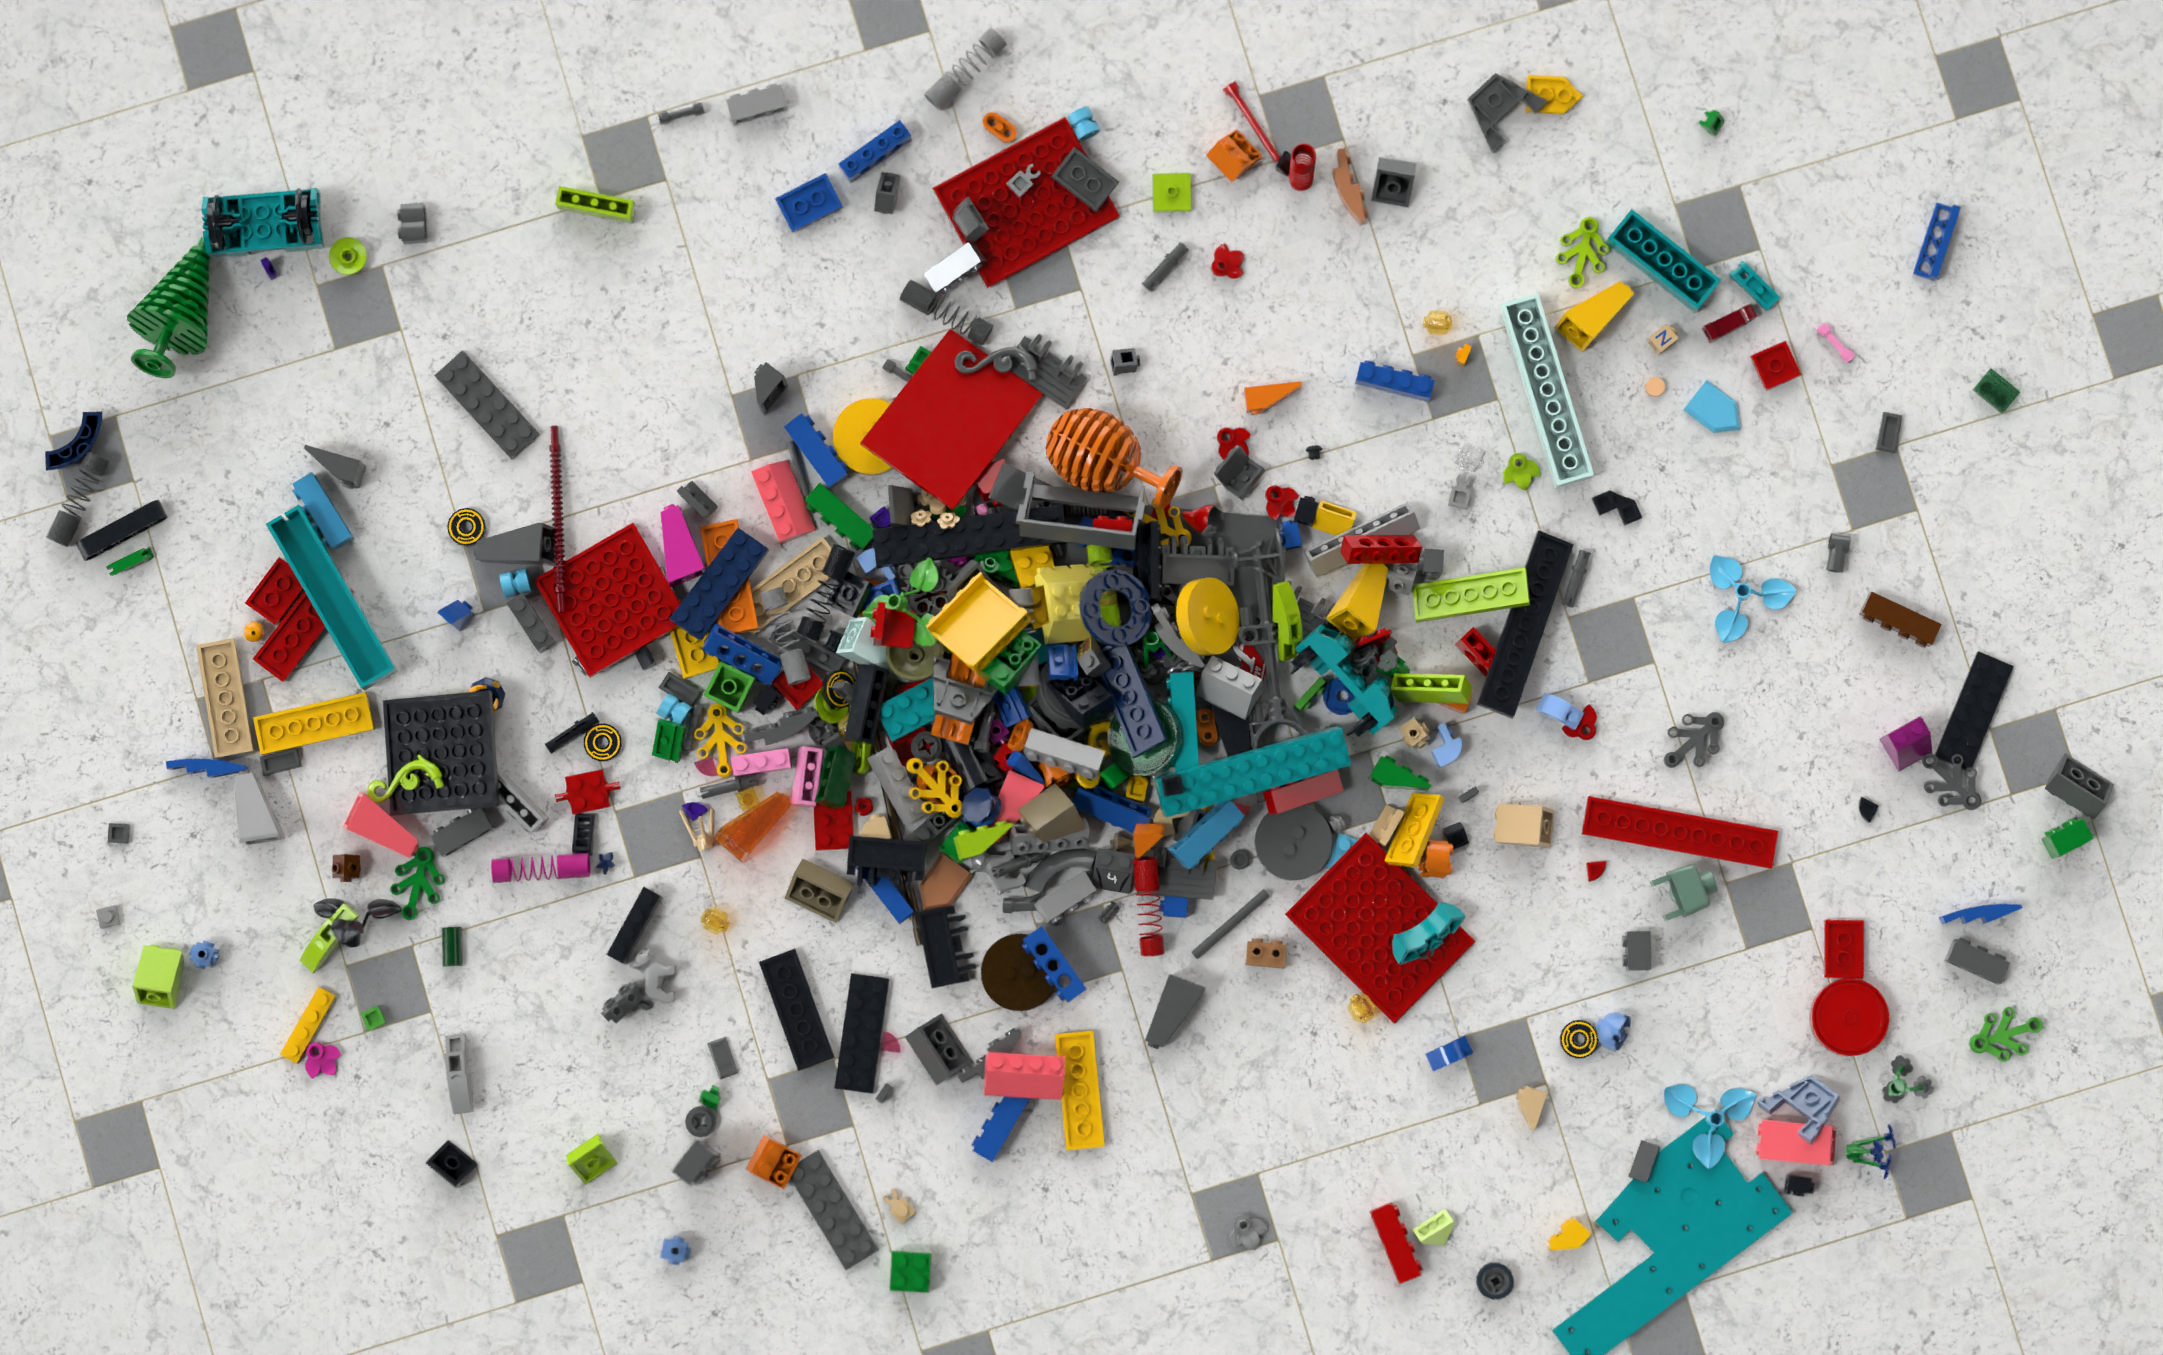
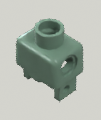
[1650,864,1718,921]

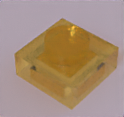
[736,787,761,812]

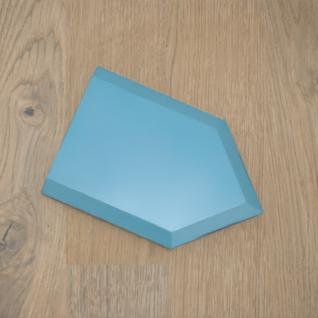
[1684,380,1741,433]

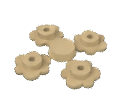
[911,491,966,529]

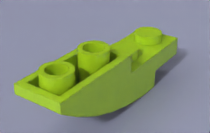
[1273,581,1303,661]
[299,903,359,973]

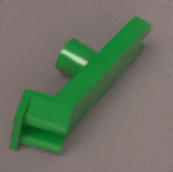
[106,547,154,576]

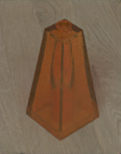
[713,791,792,863]

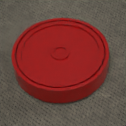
[1809,978,1889,1056]

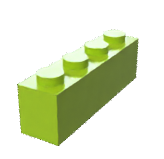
[555,186,636,223]
[1390,673,1473,704]

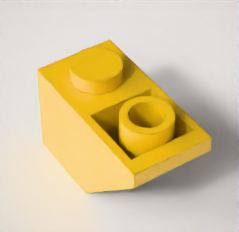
[1547,1218,1592,1250]

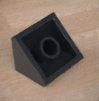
[426,1140,478,1188]

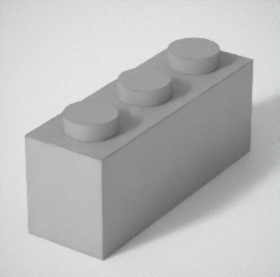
[726,84,788,125]
[1034,871,1096,924]

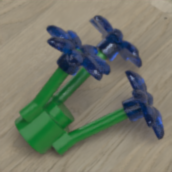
[1846,1124,1896,1179]

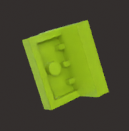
[566,1134,617,1185]

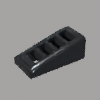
[572,814,595,856]

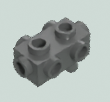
[601,982,650,1024]

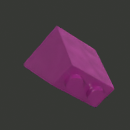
[1879,716,1932,772]

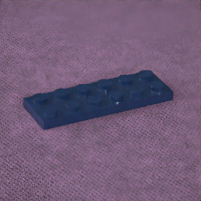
[669,528,769,642]
[1100,645,1168,758]

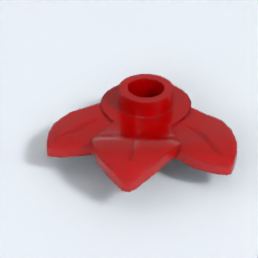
[1211,244,1244,279]
[1217,428,1251,460]
[1265,485,1299,520]
[1562,704,1597,740]

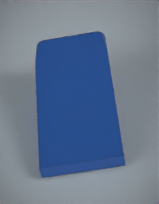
[864,579,902,609]
[1006,751,1045,784]

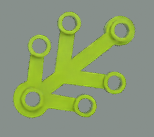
[1556,217,1609,289]

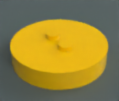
[833,398,893,476]
[1176,577,1239,656]

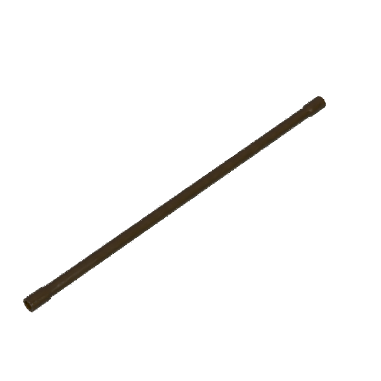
[844,628,922,946]

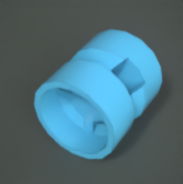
[1067,106,1100,141]
[499,568,532,598]
[656,693,692,726]

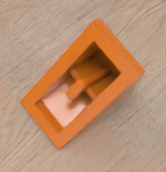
[1133,823,1166,859]

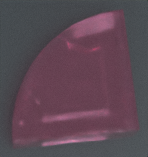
[694,757,718,777]
[881,1031,901,1053]

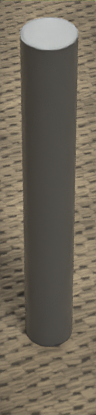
[787,441,810,497]

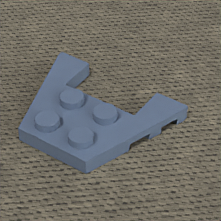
[1757,1075,1840,1145]

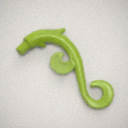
[367,755,444,803]

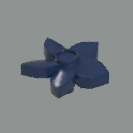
[595,852,615,875]

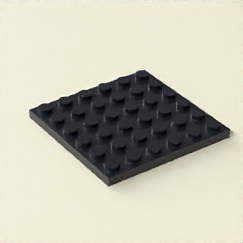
[383,690,500,815]

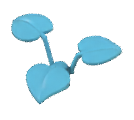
[1710,555,1796,643]
[1664,1084,1756,1169]

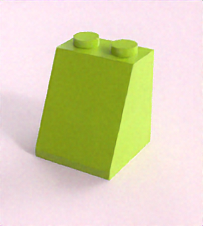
[132,945,184,1009]

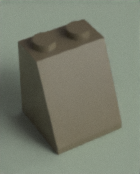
[1018,783,1086,843]

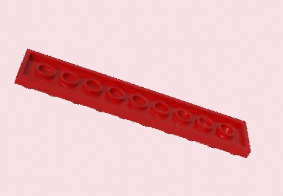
[1581,796,1778,869]

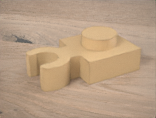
[883,1189,916,1225]

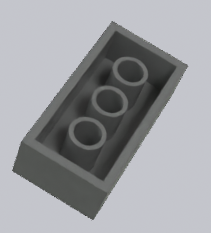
[672,1140,721,1186]

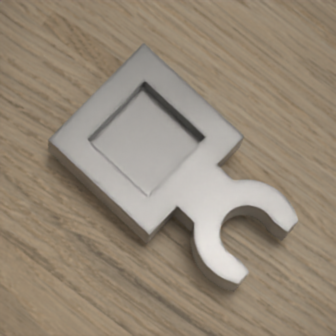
[1006,164,1041,198]
[1448,474,1471,510]

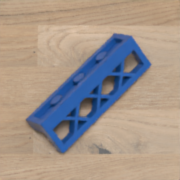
[1913,203,1961,281]

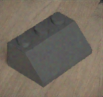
[754,362,788,415]
[2045,754,2114,820]
[905,1013,973,1086]

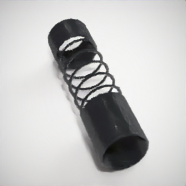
[796,544,855,641]

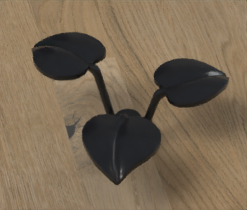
[313,898,402,947]

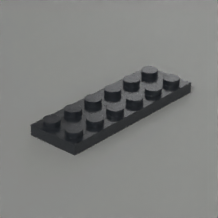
[1935,651,2014,772]
[759,949,835,1071]
[834,973,889,1094]

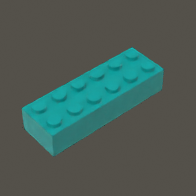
[1605,209,1721,313]
[1166,672,1199,772]

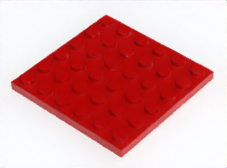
[534,523,680,678]

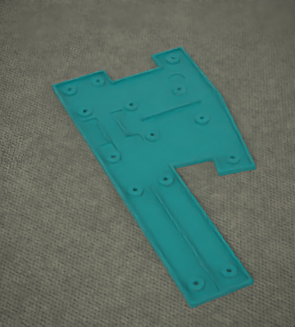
[1552,1109,1793,1355]

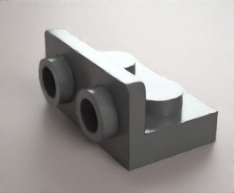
[677,481,718,521]

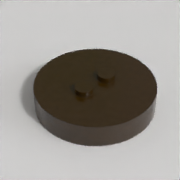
[981,934,1058,1011]

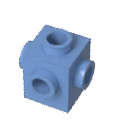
[189,940,219,970]
[660,1236,691,1265]

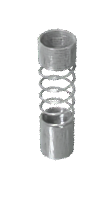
[924,28,1007,111]
[760,587,811,685]
[1009,588,1040,686]

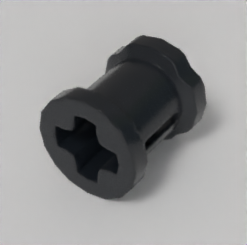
[822,630,843,654]

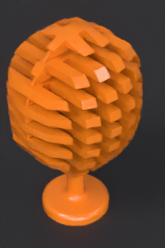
[1045,408,1183,509]

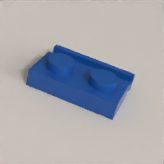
[1047,644,1078,680]
[993,684,1031,728]

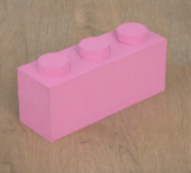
[791,746,823,808]
[731,748,792,777]

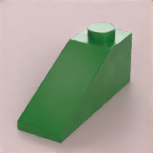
[1100,762,1130,792]

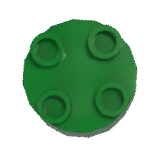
[938,819,976,863]

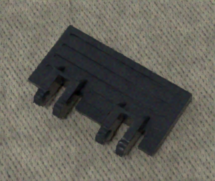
[846,836,927,890]
[916,905,976,989]

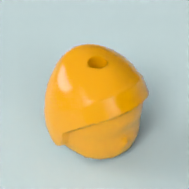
[244,621,264,642]

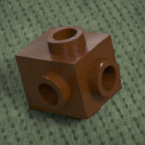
[332,854,361,882]

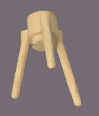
[679,808,715,851]

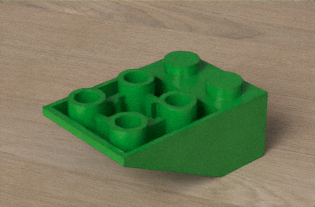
[979,630,1042,696]
[1368,755,1432,791]

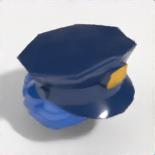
[961,787,1002,827]

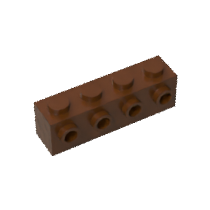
[1859,592,1942,648]

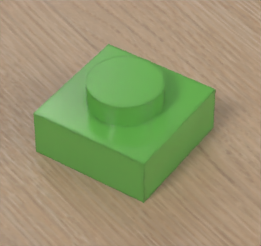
[360,1005,386,1031]

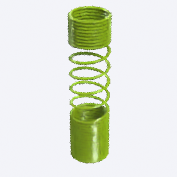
[1086,545,1121,627]

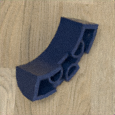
[45,412,103,471]

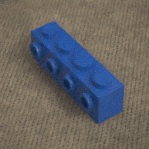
[1355,360,1435,402]
[784,413,849,489]
[1072,784,1152,834]
[971,1097,1030,1163]

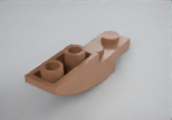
[1332,148,1368,225]

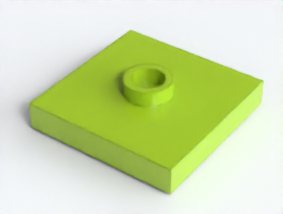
[1152,173,1191,212]

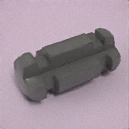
[1098,901,1119,924]

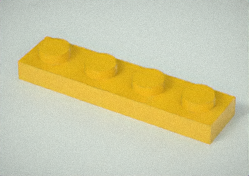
[280,987,336,1064]

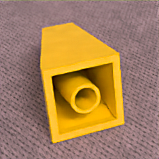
[1554,281,1634,353]
[1326,564,1388,642]

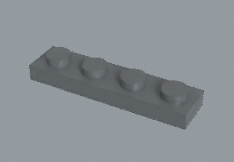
[769,625,845,673]

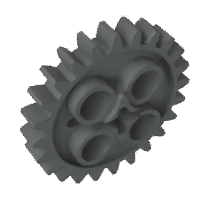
[902,566,955,623]

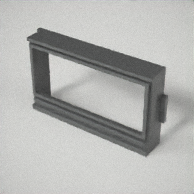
[1016,471,1145,550]

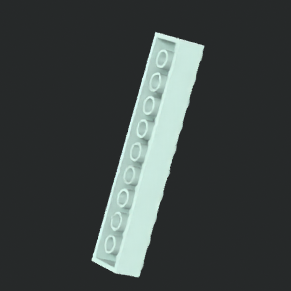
[1500,294,1594,489]

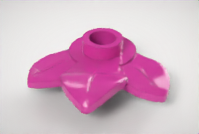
[305,1042,341,1078]

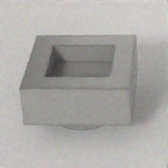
[96,905,120,929]

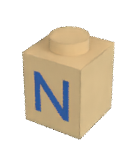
[1647,324,1679,355]

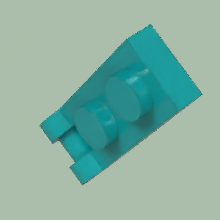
[1729,261,1781,312]

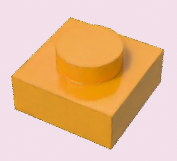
[1455,344,1472,367]

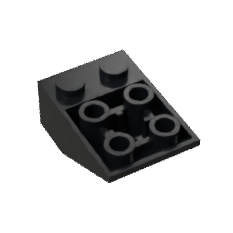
[1046,664,1114,729]

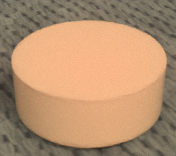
[1645,377,1665,397]

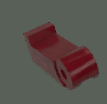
[1702,304,1758,344]

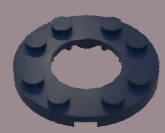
[1079,570,1152,647]

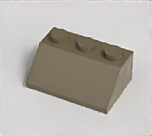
[785,859,855,923]

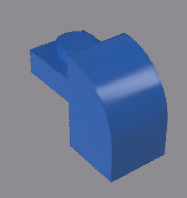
[1425,1036,1473,1071]

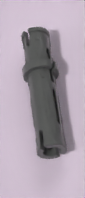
[1141,242,1189,292]
[1562,550,1591,608]
[700,774,759,799]
[991,852,1045,879]

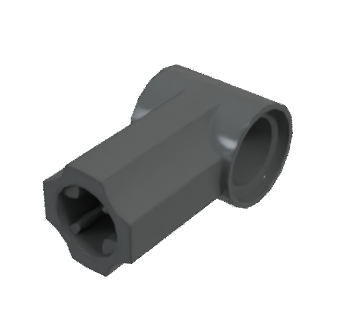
[1826,533,1851,573]

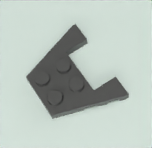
[1468,73,1548,153]
[933,655,999,725]

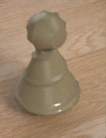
[1110,833,1135,851]

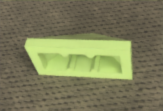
[1413,1209,1455,1245]

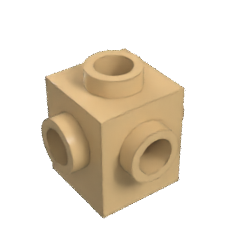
[1399,717,1431,749]

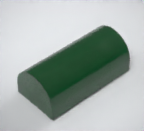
[441,927,463,967]

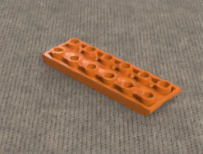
[931,654,986,745]

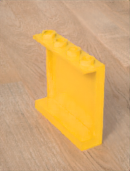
[926,572,1032,674]

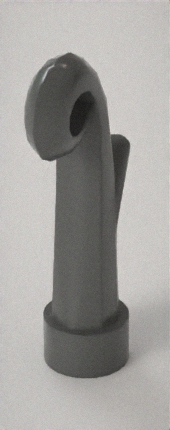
[974,699,994,753]
[1003,893,1064,926]

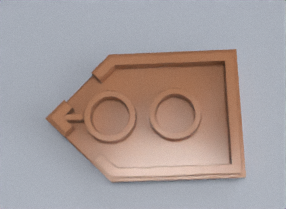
[919,853,973,911]

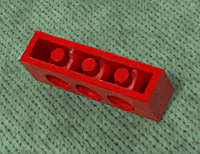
[1340,535,1422,564]
[1455,627,1527,683]

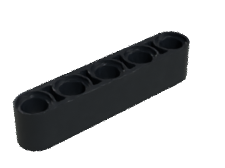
[75,500,168,561]

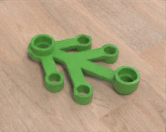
[1969,1007,2043,1062]

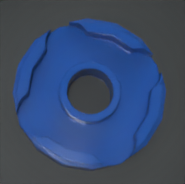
[1323,677,1355,715]

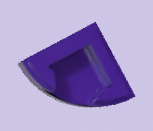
[260,257,277,280]
[682,802,709,822]

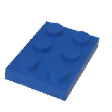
[775,173,843,233]

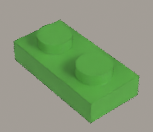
[1293,677,1325,711]

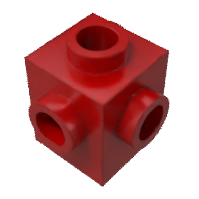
[993,742,1023,773]

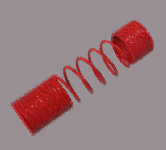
[1289,143,1316,191]
[1133,857,1165,957]

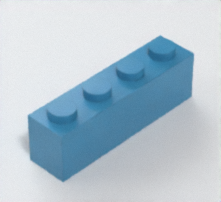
[292,472,354,550]
[1169,800,1245,869]

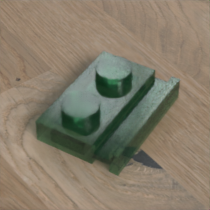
[1973,368,2020,414]

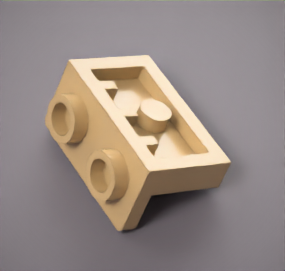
[1369,805,1404,847]

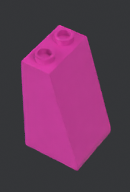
[660,504,706,587]

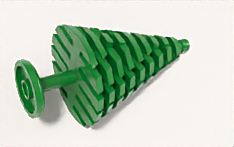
[127,237,210,379]

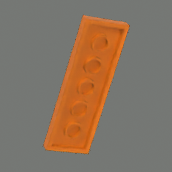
[700,519,759,634]

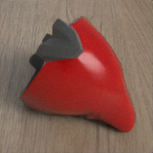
[1182,505,1224,537]

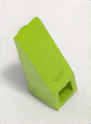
[954,821,1013,860]

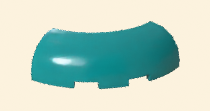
[1392,902,1466,964]

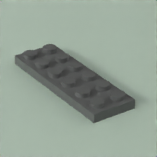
[434,350,539,460]
[790,1150,879,1270]

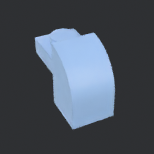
[856,548,897,581]
[1536,693,1584,730]
[1431,723,1462,769]

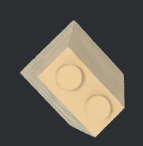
[1493,803,1554,848]

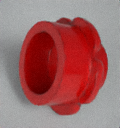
[854,797,874,816]

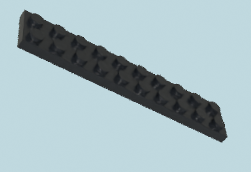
[873,505,1067,568]
[1477,530,1574,719]

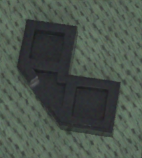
[1592,490,1642,526]

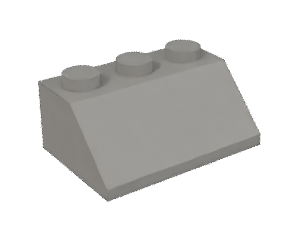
[1195,656,1264,720]

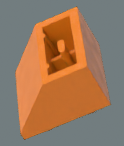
[1206,129,1262,182]
[746,1135,802,1190]

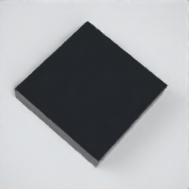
[826,571,873,618]

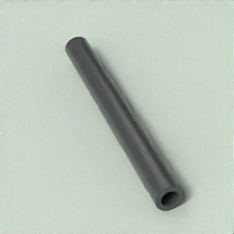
[1191,889,1270,959]

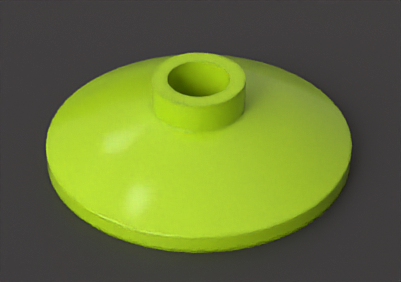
[329,237,367,275]
[815,688,848,724]

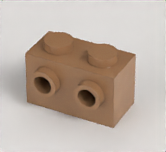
[1245,938,1286,969]

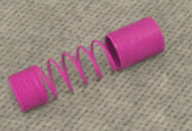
[491,853,590,883]

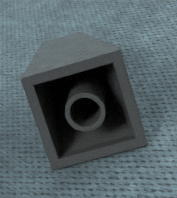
[474,523,555,566]
[1145,974,1206,1049]

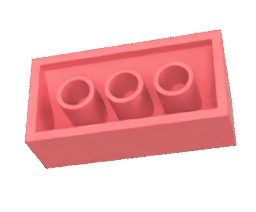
[751,460,816,545]
[984,1052,1065,1100]

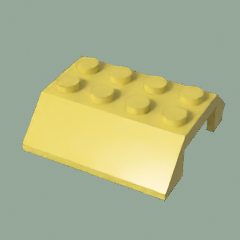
[1034,564,1120,644]

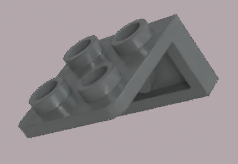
[1214,445,1265,500]

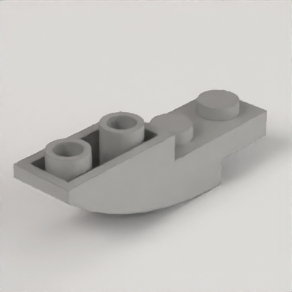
[1151,603,1205,668]
[444,1033,473,1115]

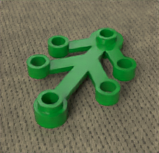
[390,847,445,920]

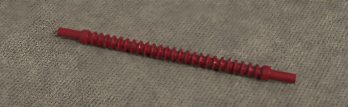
[549,426,567,613]

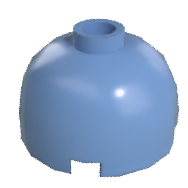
[1596,1012,1631,1052]

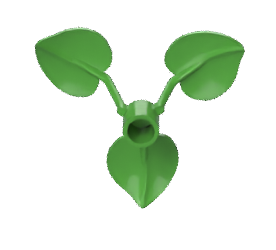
[862,558,939,646]

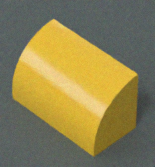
[1311,500,1357,536]

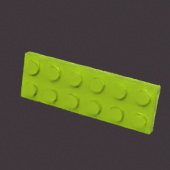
[1412,567,1530,623]

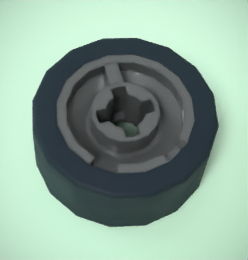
[1476,1263,1514,1300]

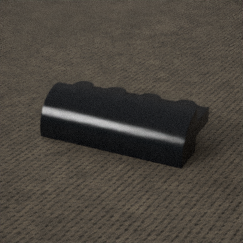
[1133,521,1162,602]
[939,722,1003,796]

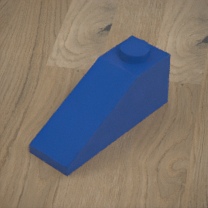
[437,600,474,631]

